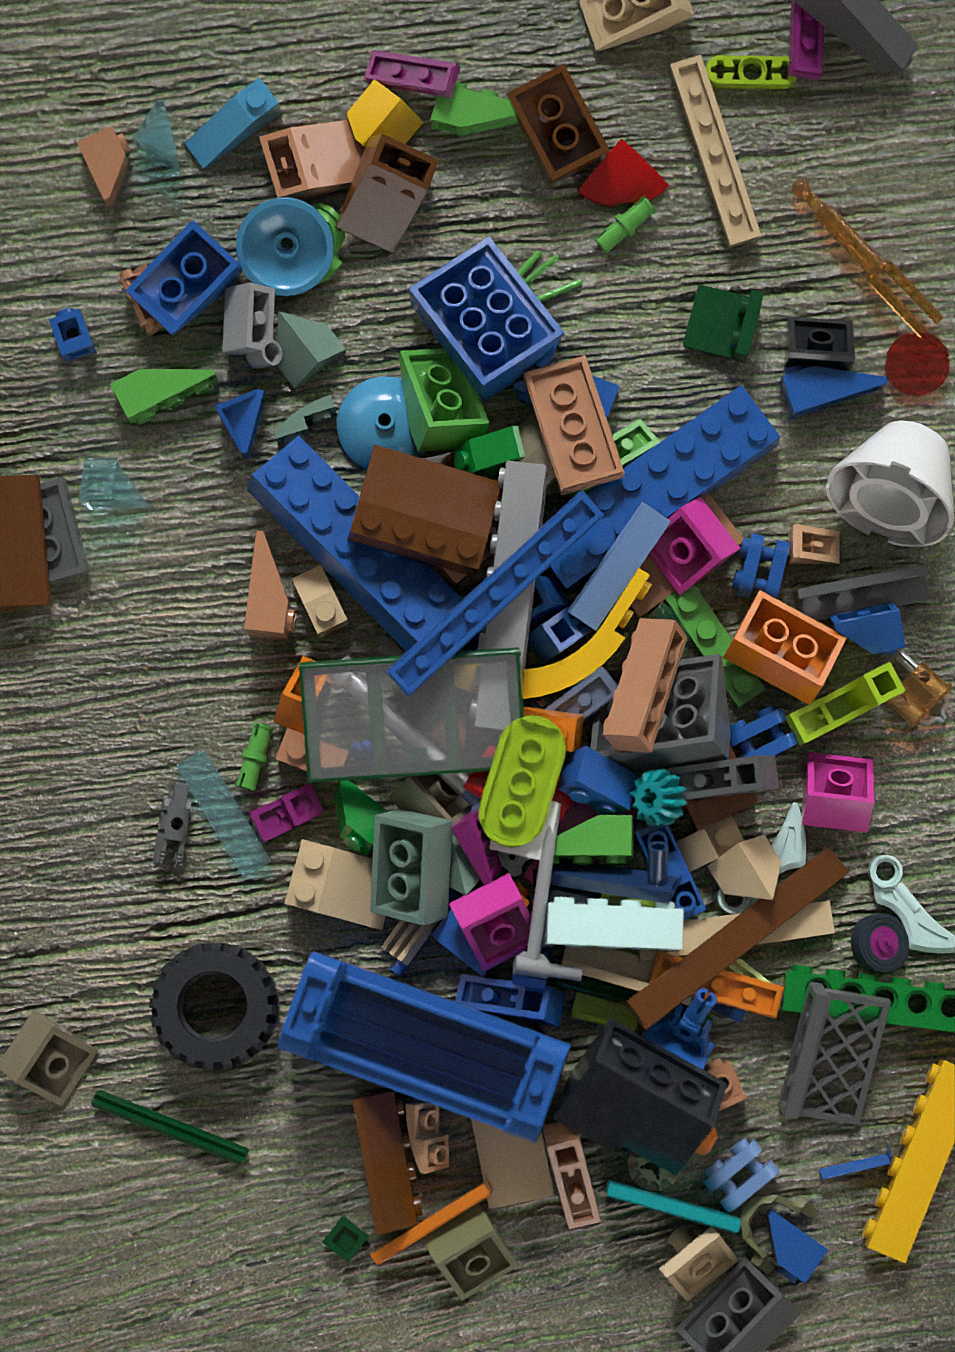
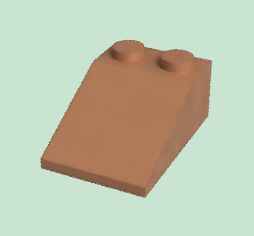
[244,530,297,641]

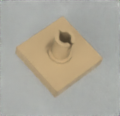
[660,1226,739,1302]

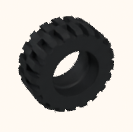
[149,942,279,1071]

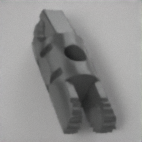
[152,782,191,869]

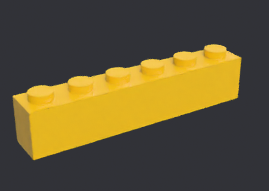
[862,1059,955,1263]

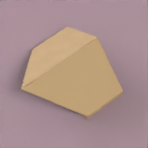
[707,834,781,900]

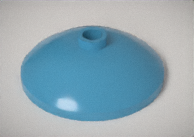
[236,197,334,296]
[337,376,426,470]

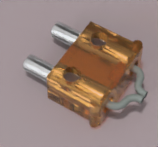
[885,651,952,730]

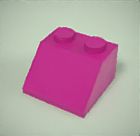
[648,497,741,595]
[802,752,874,833]
[449,874,543,972]

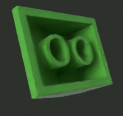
[399,349,489,452]

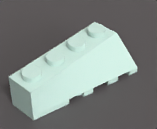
[541,897,683,951]

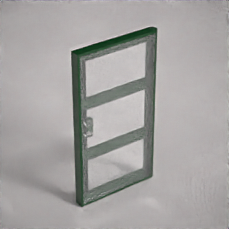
[299,647,525,783]

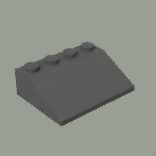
[591,654,730,773]

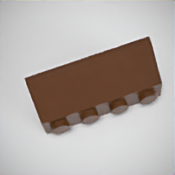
[0,475,51,613]
[353,1090,423,1235]

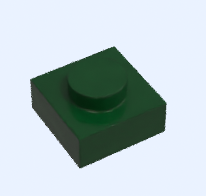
[322,1215,369,1263]

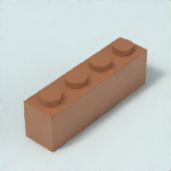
[603,618,687,753]

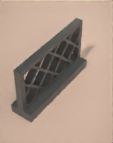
[778,982,891,1125]

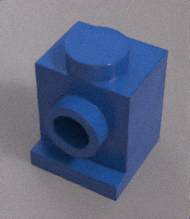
[49,308,96,362]

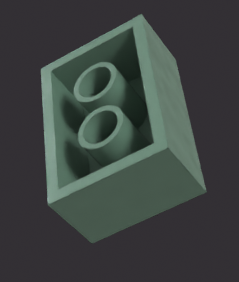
[370,809,453,926]

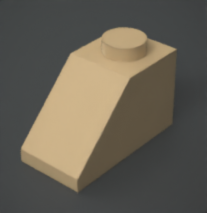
[292,565,349,638]

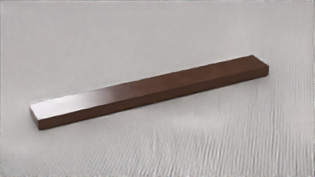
[625,846,849,1030]

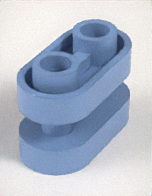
[703,1138,780,1213]

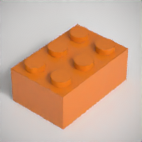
[723,590,847,705]

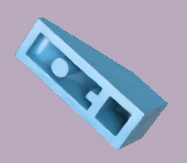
[184,77,282,170]

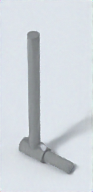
[513,803,582,981]

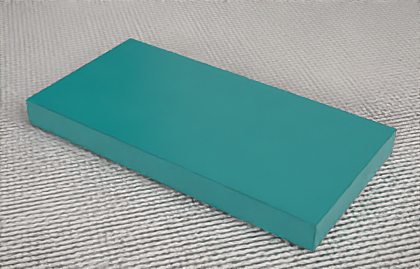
[604,1178,741,1233]

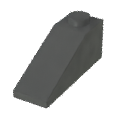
[668,755,779,800]

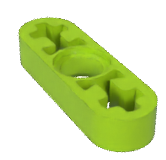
[706,55,798,89]

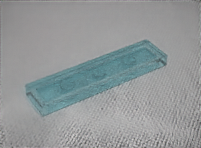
[175,749,272,878]

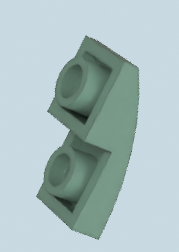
[274,395,337,446]

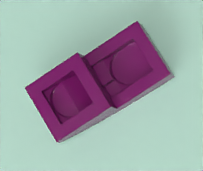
[248,783,325,844]

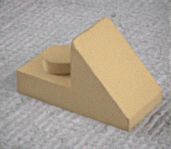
[676,815,744,872]

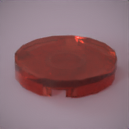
[884,332,950,397]

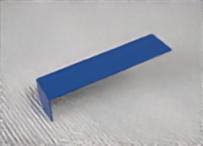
[819,1142,892,1180]

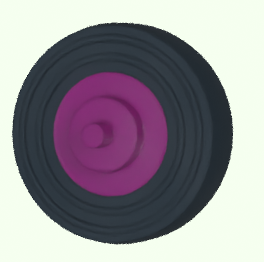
[851,913,909,974]

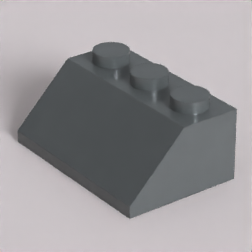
[675,1257,801,1352]

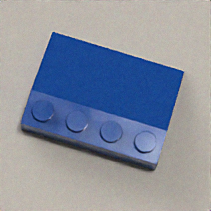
[409,237,565,401]

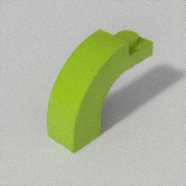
[785,662,906,746]

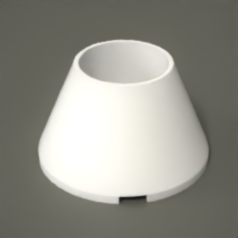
[826,421,954,547]

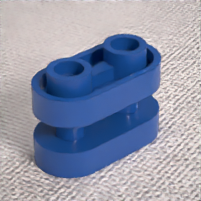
[731,533,790,599]
[730,705,799,758]

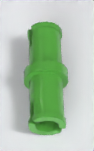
[594,196,656,254]
[235,723,274,792]

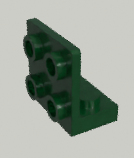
[683,285,764,363]

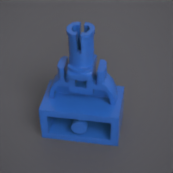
[642,989,717,1069]

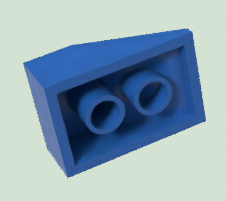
[125,220,243,336]

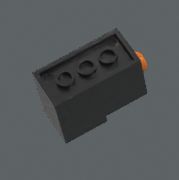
[553,1018,727,1176]

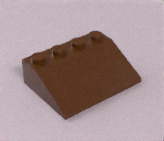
[347,445,500,577]

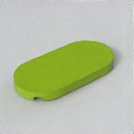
[478,715,566,848]

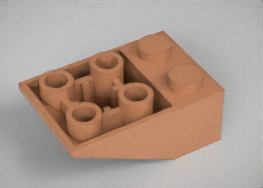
[259,120,364,201]

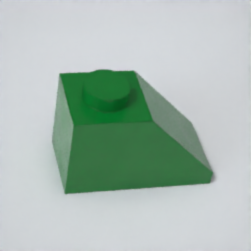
[454,426,526,480]
[333,780,388,856]

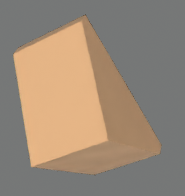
[788,524,840,564]

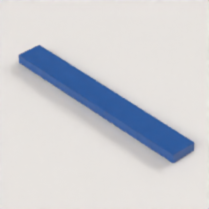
[385,490,604,697]

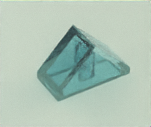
[132,99,181,170]

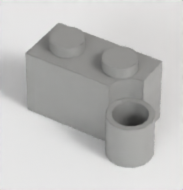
[222,282,283,369]

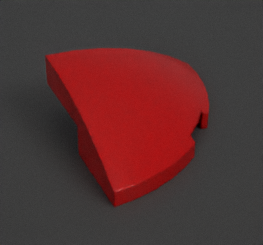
[578,138,669,208]

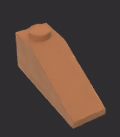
[543,1122,601,1230]

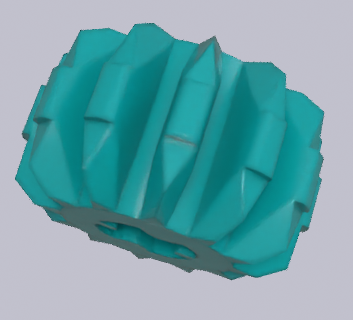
[630,770,688,826]

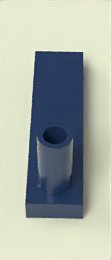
[550,841,678,904]

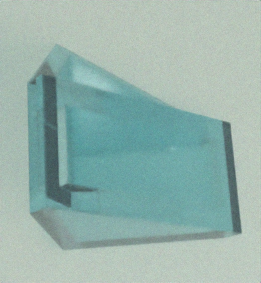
[79,458,151,509]

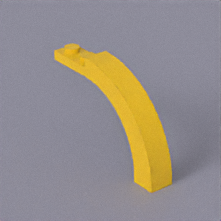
[455,568,652,699]

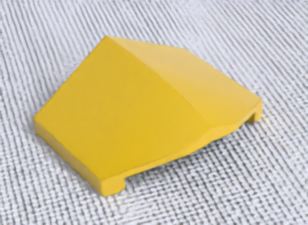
[346,79,423,147]

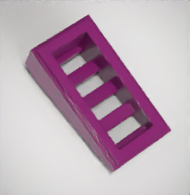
[451,808,503,885]

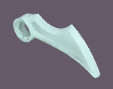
[716,802,806,914]
[868,855,955,953]

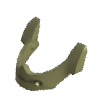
[740,1195,818,1275]

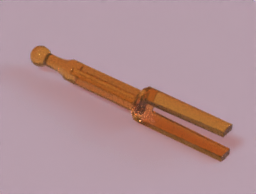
[792,179,944,338]

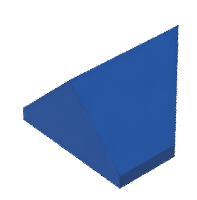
[214,389,266,459]

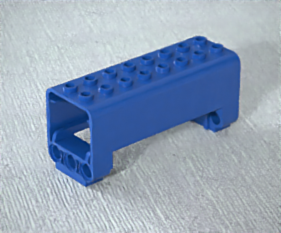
[277,952,572,1143]

